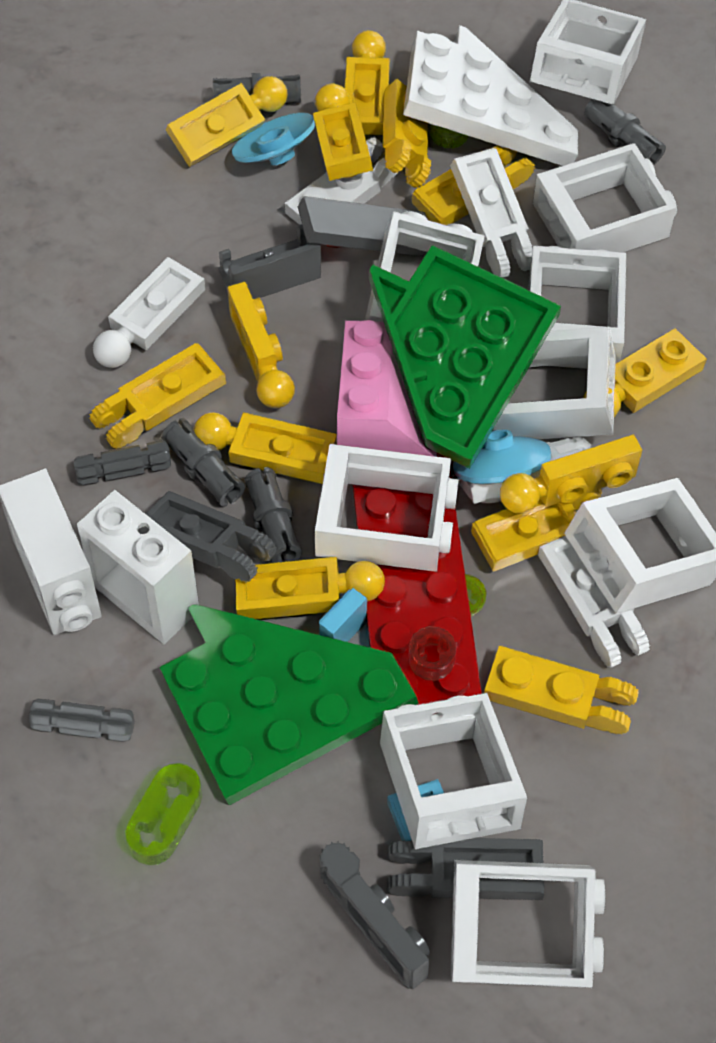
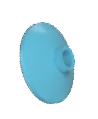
[232,113,315,165]
[453,430,551,484]

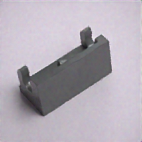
[219,225,321,299]

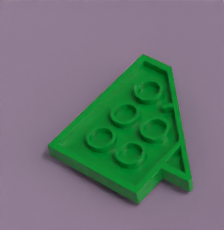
[369,245,561,469]
[159,604,419,806]

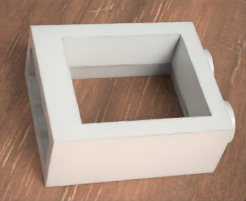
[530,0,646,105]
[533,143,677,260]
[365,211,484,322]
[528,246,626,369]
[493,326,616,439]
[315,444,459,572]
[0,468,102,635]
[564,478,716,614]
[77,490,199,644]
[380,693,527,849]
[451,860,605,988]

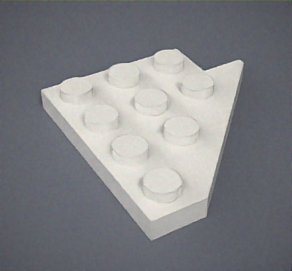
[403,26,578,166]

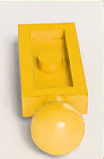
[345,30,390,135]
[166,76,288,167]
[313,83,373,181]
[228,282,295,409]
[583,328,707,417]
[194,412,337,484]
[500,434,642,513]
[235,557,385,619]

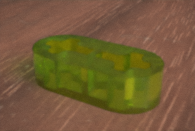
[125,763,202,865]

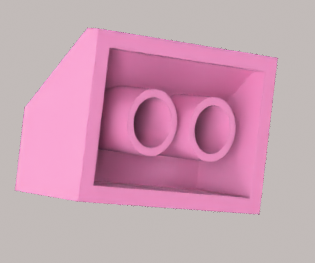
[337,320,437,457]

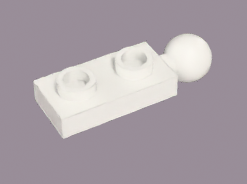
[93,257,205,368]

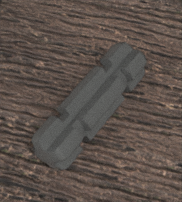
[74,440,171,485]
[29,698,135,741]

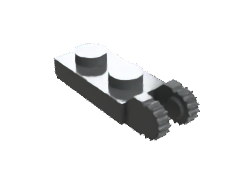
[138,491,277,583]
[387,838,544,900]
[319,841,430,990]

